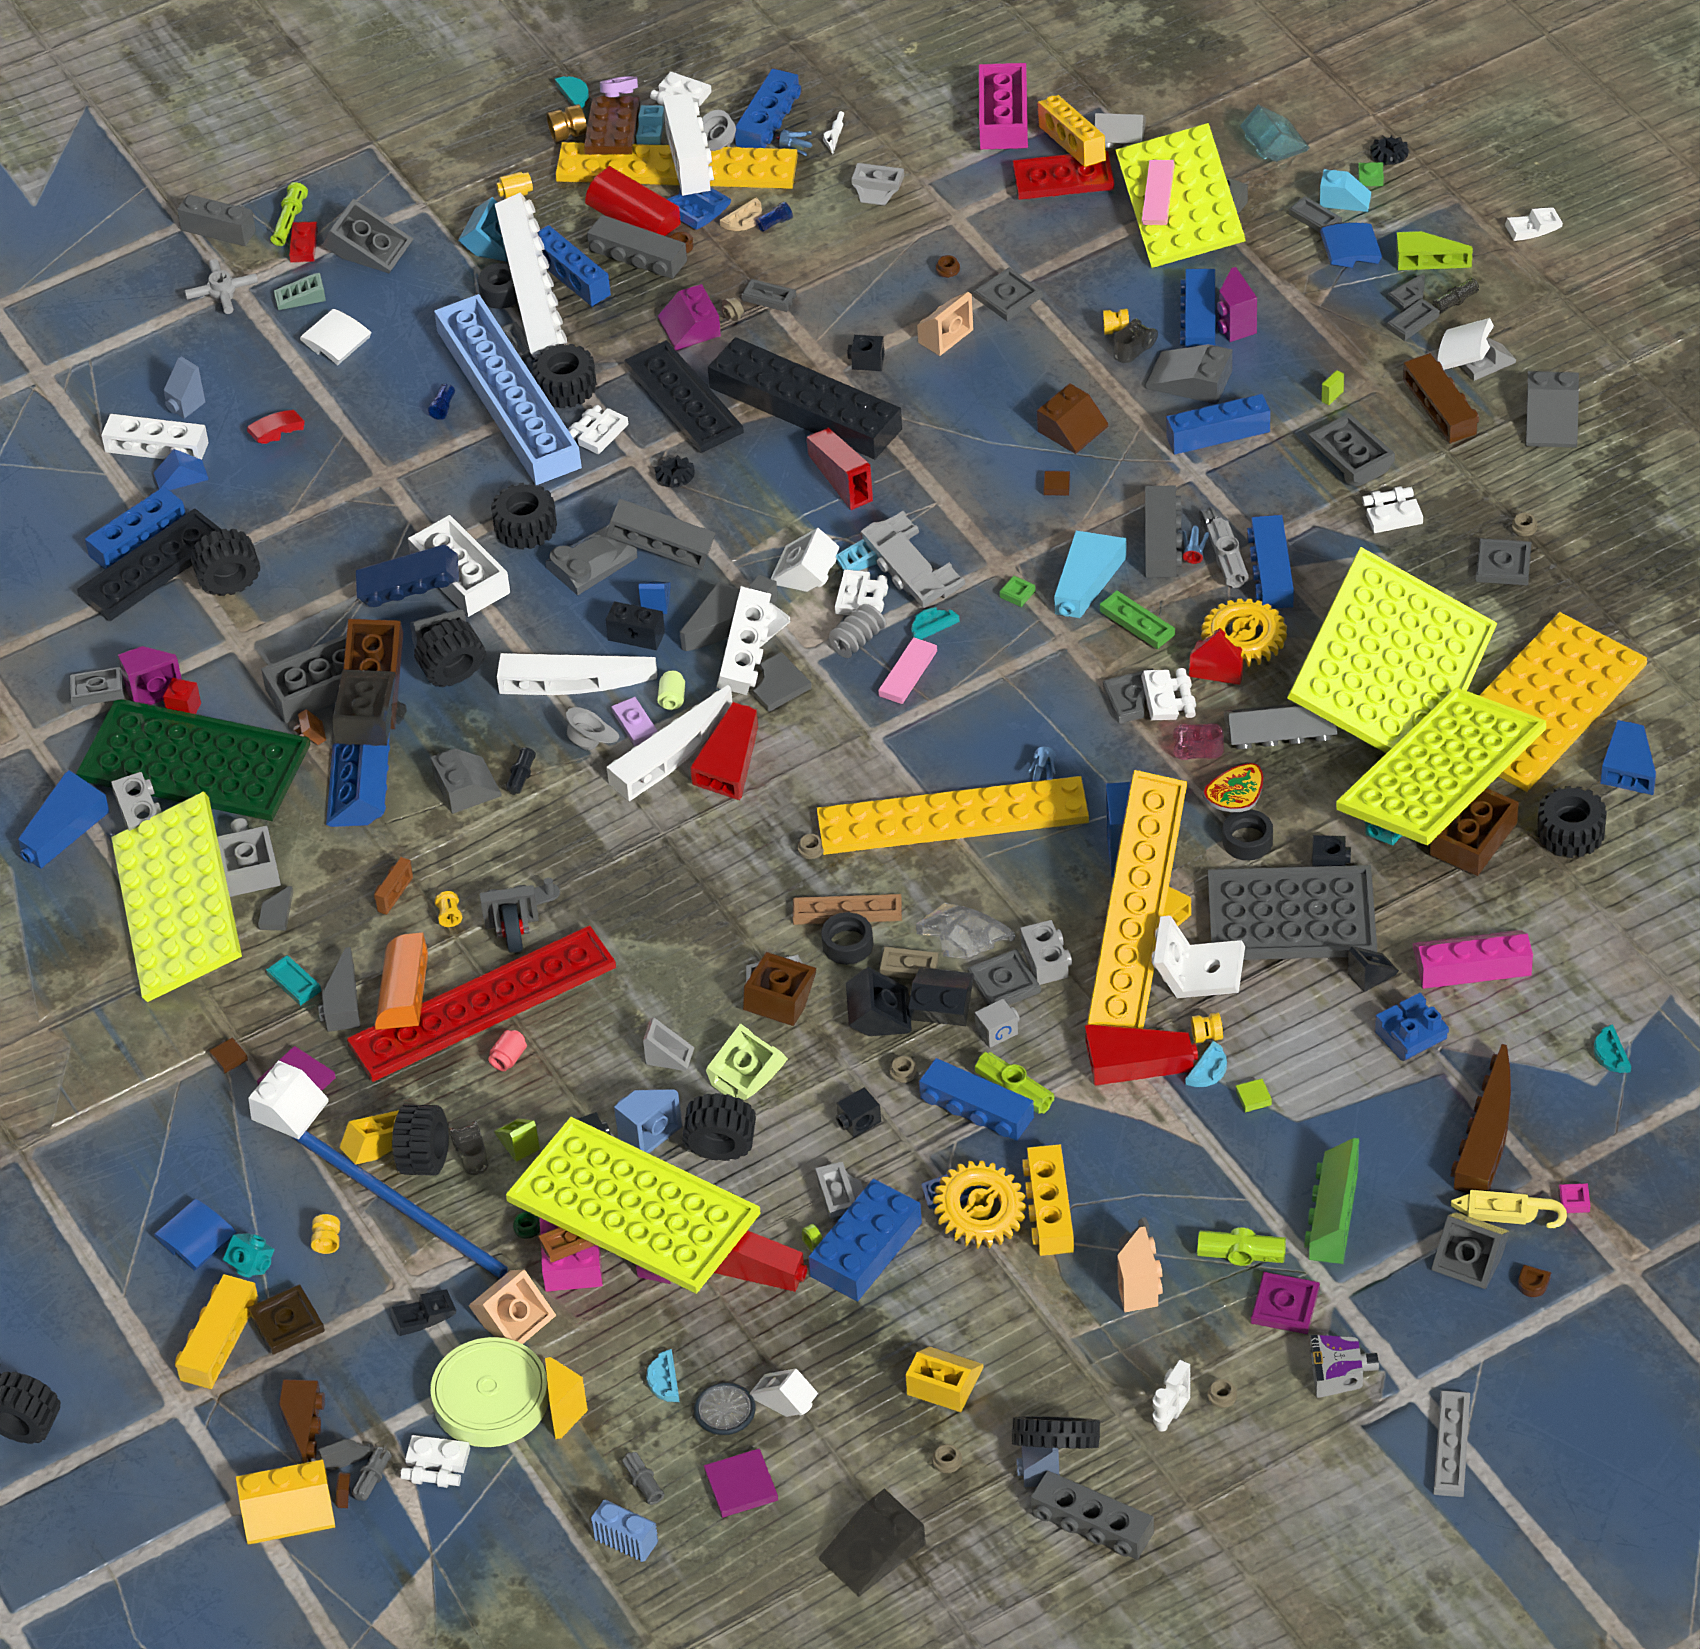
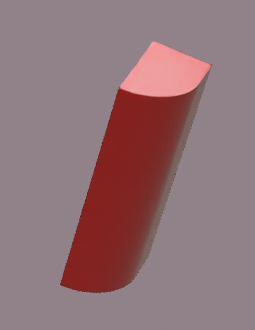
[585,166,681,236]

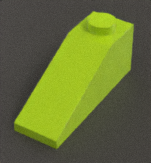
[1396,231,1473,270]

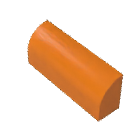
[375,933,428,1030]

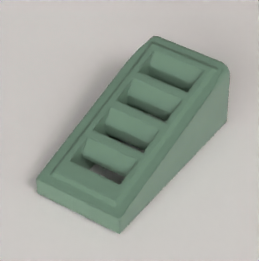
[274,273,326,310]

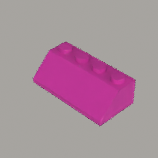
[1412,930,1533,989]

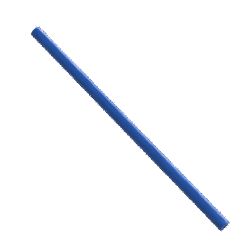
[290,1131,508,1279]

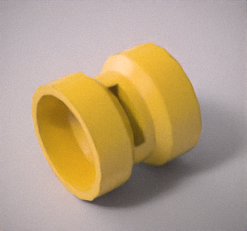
[1103,309,1129,335]
[1191,1012,1223,1043]
[311,1214,340,1254]

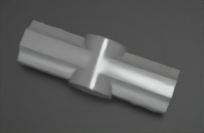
[1207,518,1248,588]

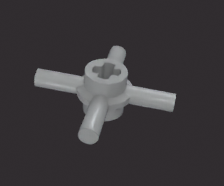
[185,259,258,314]

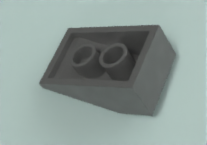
[322,199,414,273]
[1146,344,1233,404]
[1526,371,1579,448]

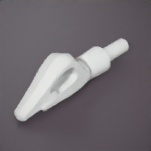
[823,111,844,154]

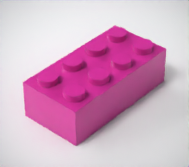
[979,63,1028,150]
[540,1218,603,1292]

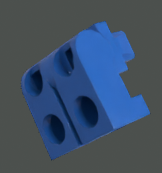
[1375,993,1449,1061]

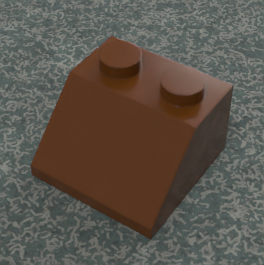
[1037,383,1108,454]
[743,952,817,1026]

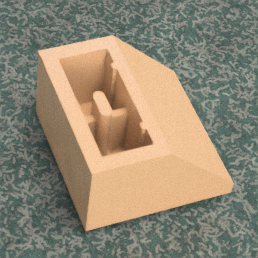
[1117,1227,1163,1312]

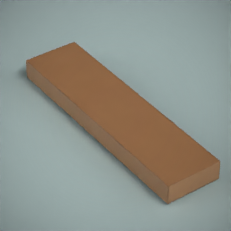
[793,894,902,925]

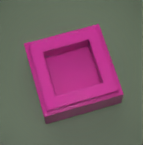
[1559,1183,1591,1213]

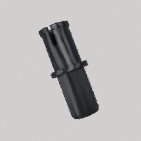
[506,747,536,795]

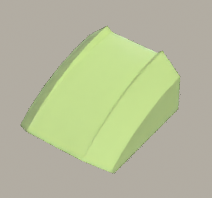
[706,1024,788,1100]

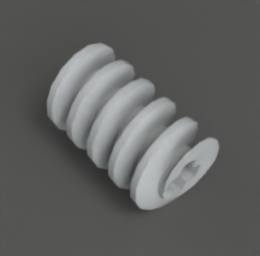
[829,604,886,658]

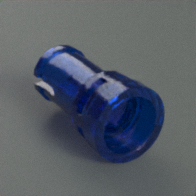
[755,201,793,232]
[428,384,455,420]

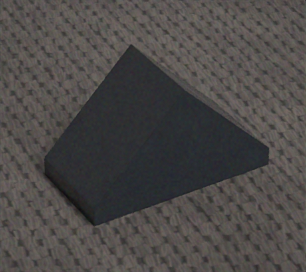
[1348,946,1399,992]

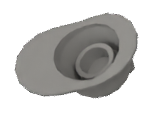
[701,110,736,151]
[566,707,619,750]

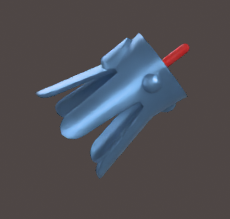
[776,129,812,156]
[1182,525,1209,564]
[1028,747,1056,782]

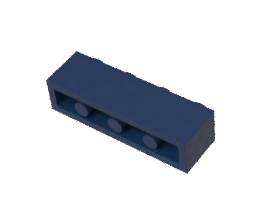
[356,544,459,607]

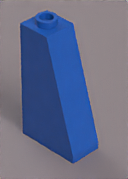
[18,770,110,869]

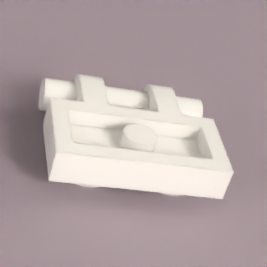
[650,71,711,106]
[569,405,628,455]
[1362,486,1423,533]
[835,570,888,615]
[1141,668,1196,720]
[1153,1360,1190,1432]
[401,1435,470,1488]

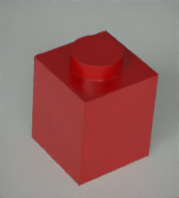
[163,678,201,714]

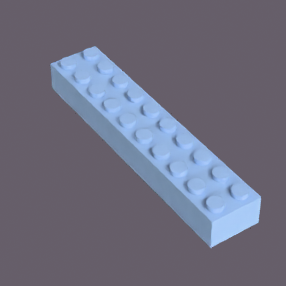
[434,294,582,485]

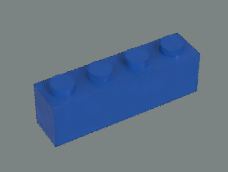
[1180,269,1215,348]
[1166,394,1270,455]
[1247,515,1294,609]
[919,1058,1034,1141]

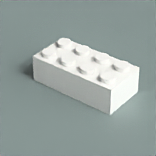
[662,92,714,195]
[408,515,510,617]

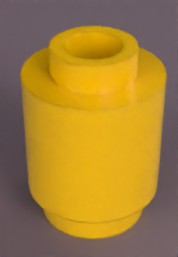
[496,172,533,199]

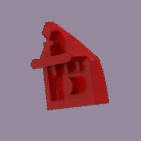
[1189,628,1243,685]

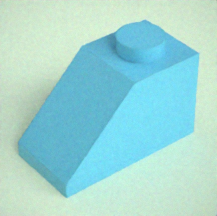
[1320,169,1371,212]

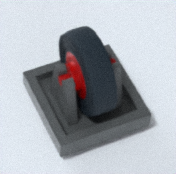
[480,885,539,953]

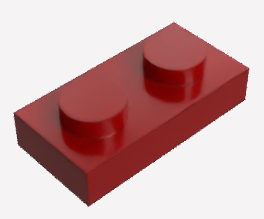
[289,222,318,262]

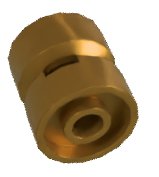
[546,104,587,142]

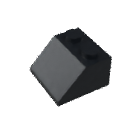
[846,967,912,1036]
[908,967,974,1026]

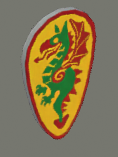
[1203,763,1264,812]

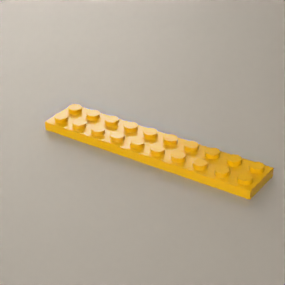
[556,142,798,189]
[1087,770,1187,1029]
[817,776,1089,855]

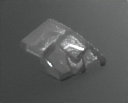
[915,903,1016,959]

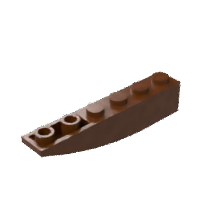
[1450,1044,1511,1193]

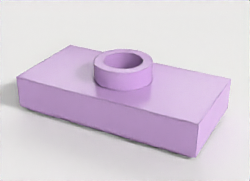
[612,697,658,747]

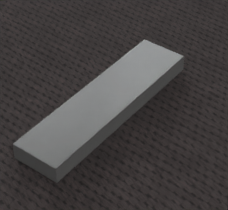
[1434,1390,1470,1497]

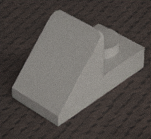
[1461,337,1516,381]

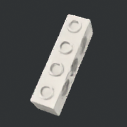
[101,414,209,460]
[717,587,774,695]

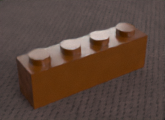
[1403,353,1479,444]

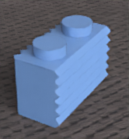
[591,1500,658,1562]

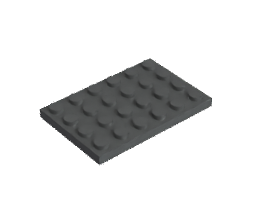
[1208,865,1377,960]

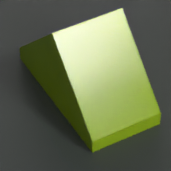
[494,1118,540,1162]

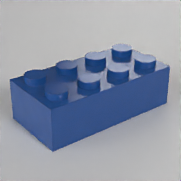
[809,1178,922,1302]

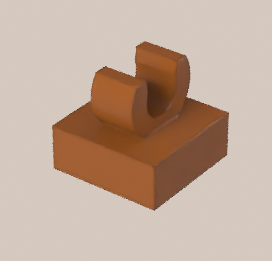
[293,709,326,745]

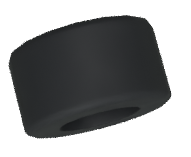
[478,263,518,309]

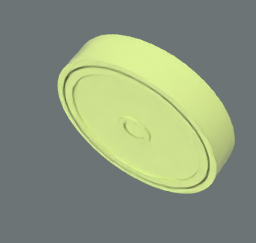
[431,1337,549,1447]

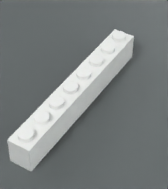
[495,192,567,358]

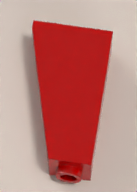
[807,428,873,510]
[690,702,758,801]
[1085,1025,1198,1086]
[714,1230,807,1292]

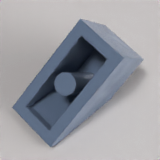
[164,356,205,419]
[1016,1446,1059,1487]

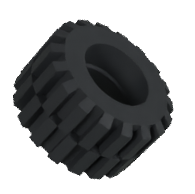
[532,344,597,408]
[491,483,557,550]
[191,529,260,596]
[414,619,486,687]
[1537,786,1607,858]
[682,1093,756,1161]
[392,1104,449,1176]
[0,1372,61,1444]

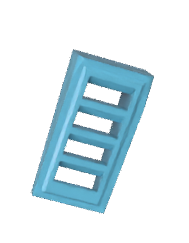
[835,539,878,572]

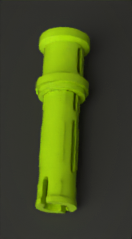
[270,182,308,246]

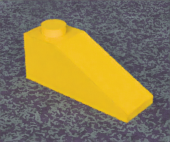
[339,1110,399,1165]

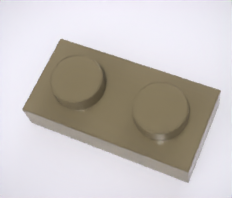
[880,947,939,979]

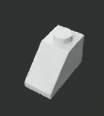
[750,1369,818,1417]

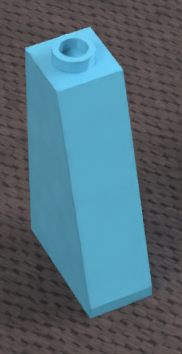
[1054,530,1126,618]

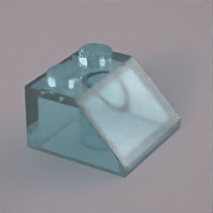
[1240,104,1310,162]

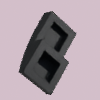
[390,1289,456,1336]

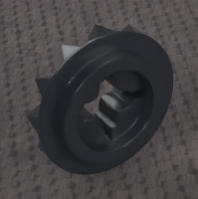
[1370,135,1409,165]
[655,455,695,488]

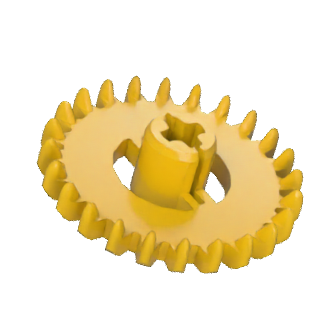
[1201,598,1287,667]
[933,1160,1027,1249]

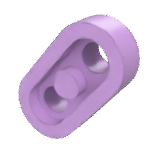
[600,76,638,97]

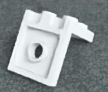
[1152,916,1245,998]

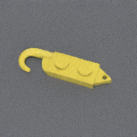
[1451,1190,1567,1228]

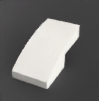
[1505,208,1563,241]

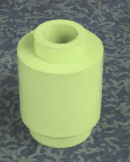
[658,671,685,710]

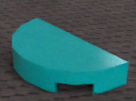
[555,76,589,108]
[911,607,960,640]
[1593,1024,1631,1073]

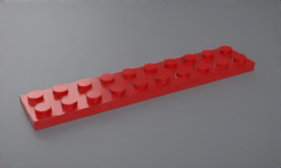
[347,925,616,1082]

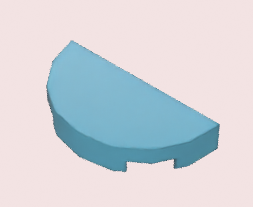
[1185,1041,1227,1087]
[646,1349,680,1402]

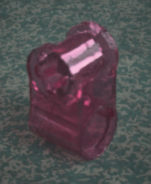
[1173,723,1224,760]

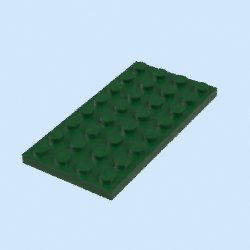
[76,699,311,821]

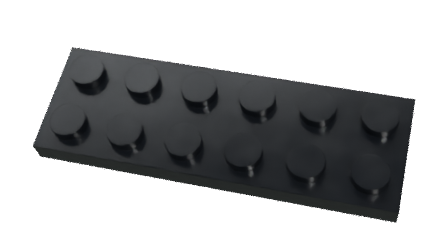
[624,340,744,453]
[77,508,221,621]

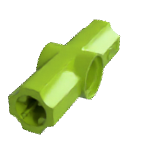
[975,1052,1055,1114]
[1197,1228,1286,1266]

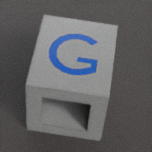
[975,999,1020,1048]

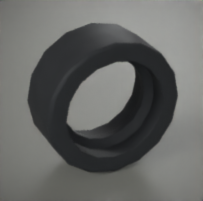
[1223,809,1273,860]
[821,912,874,965]

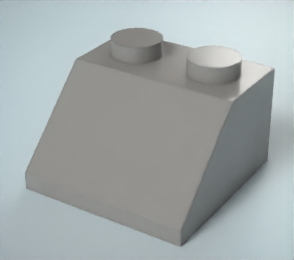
[1095,113,1146,148]

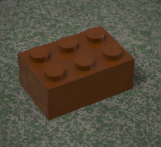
[1430,788,1519,876]

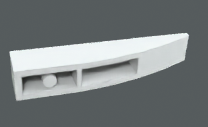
[497,653,658,695]
[607,685,733,801]

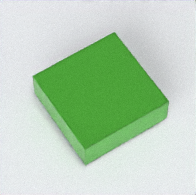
[1000,575,1035,607]

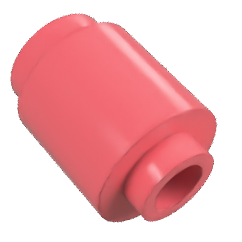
[488,1030,527,1071]

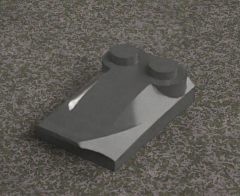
[1308,413,1395,486]
[545,525,638,596]

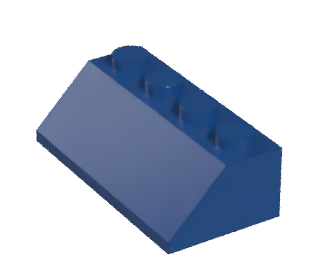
[326,719,390,827]

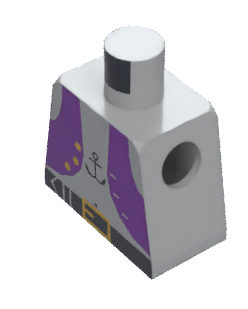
[1310,1335,1379,1398]

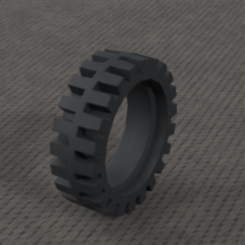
[1012,1416,1100,1449]

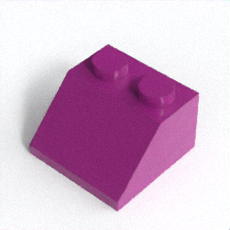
[1217,267,1257,342]
[658,284,721,350]
[118,646,182,705]

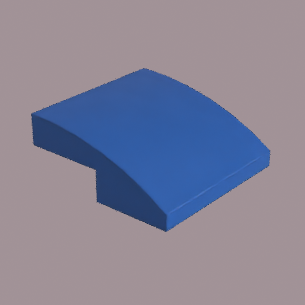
[667,187,731,230]
[1320,223,1382,268]
[154,1199,237,1271]

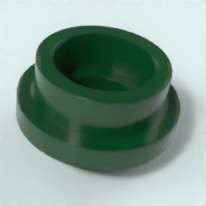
[513,1211,540,1239]

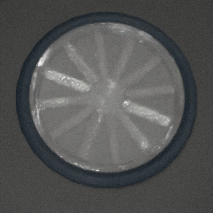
[694,1383,756,1435]

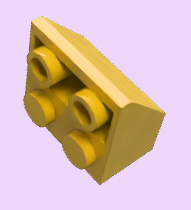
[906,1347,983,1412]

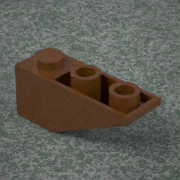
[279,1380,325,1463]

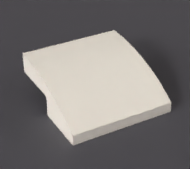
[300,309,371,365]
[1438,318,1494,370]

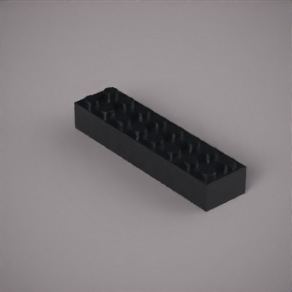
[708,337,902,460]

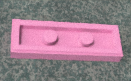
[1142,160,1175,225]
[879,638,937,704]

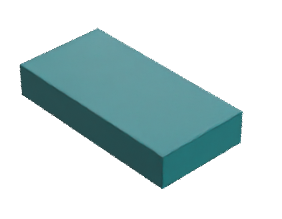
[266,955,322,1006]

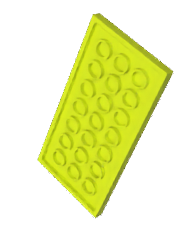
[1336,687,1546,845]
[111,792,242,1002]
[506,1117,761,1294]

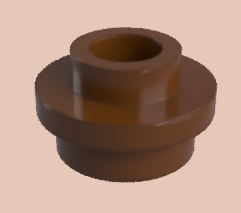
[936,255,960,278]

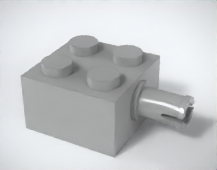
[217,818,281,897]

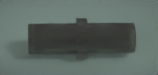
[1432,278,1479,314]

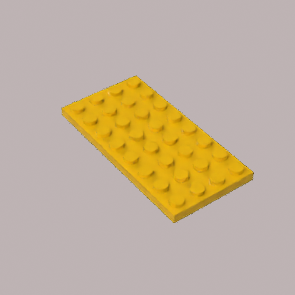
[1479,612,1647,792]

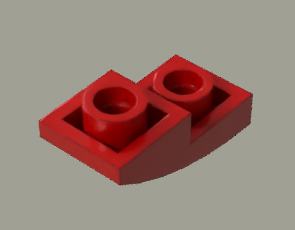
[247,410,305,444]

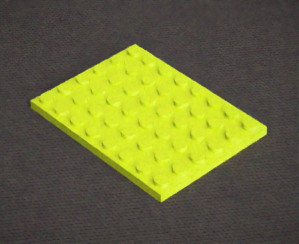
[1287,547,1497,753]

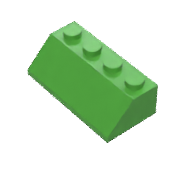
[1304,1138,1359,1264]

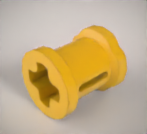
[435,891,462,927]

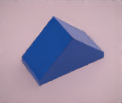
[154,449,208,490]
[639,582,671,614]

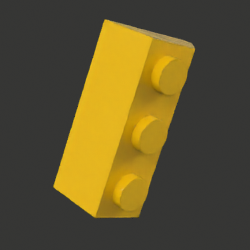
[236,1460,335,1545]

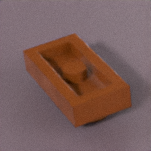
[374,857,413,915]
[539,1227,595,1263]

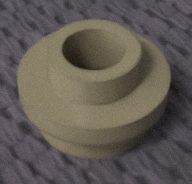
[721,297,744,322]
[1512,513,1538,536]
[798,834,824,859]
[890,1056,917,1083]
[1208,1379,1237,1408]
[933,1444,962,1473]

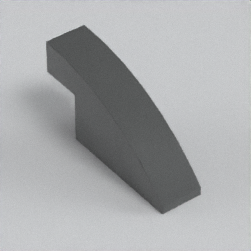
[680,575,778,651]

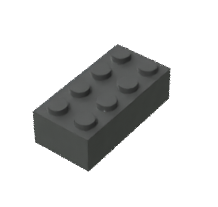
[261,634,347,723]

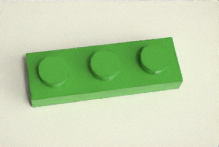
[1100,591,1175,649]

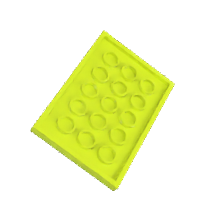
[1116,123,1245,268]

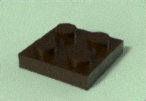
[248,1284,325,1355]

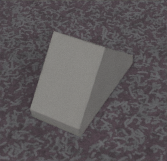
[643,1017,694,1071]

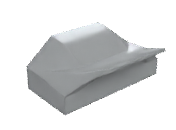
[852,163,904,206]
[815,1162,864,1219]

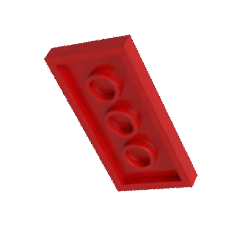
[1013,150,1114,200]

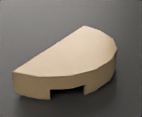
[720,197,762,231]

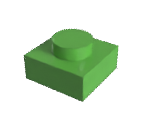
[1359,162,1384,186]

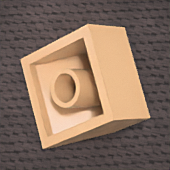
[917,292,973,356]
[469,1270,556,1344]

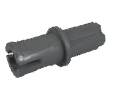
[352,1447,392,1501]
[622,1452,665,1505]

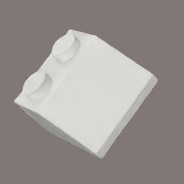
[771,528,839,592]
[249,1060,328,1139]

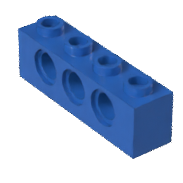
[735,69,801,148]
[537,225,611,307]
[85,487,186,569]

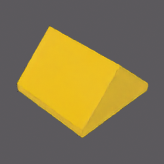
[545,1357,588,1439]

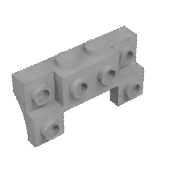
[861,511,965,608]

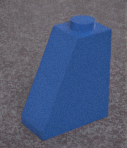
[1601,720,1656,795]

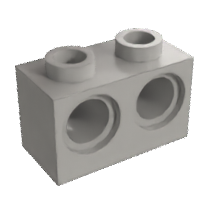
[111,772,162,831]
[1020,920,1072,985]

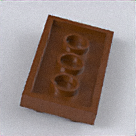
[584,96,640,155]

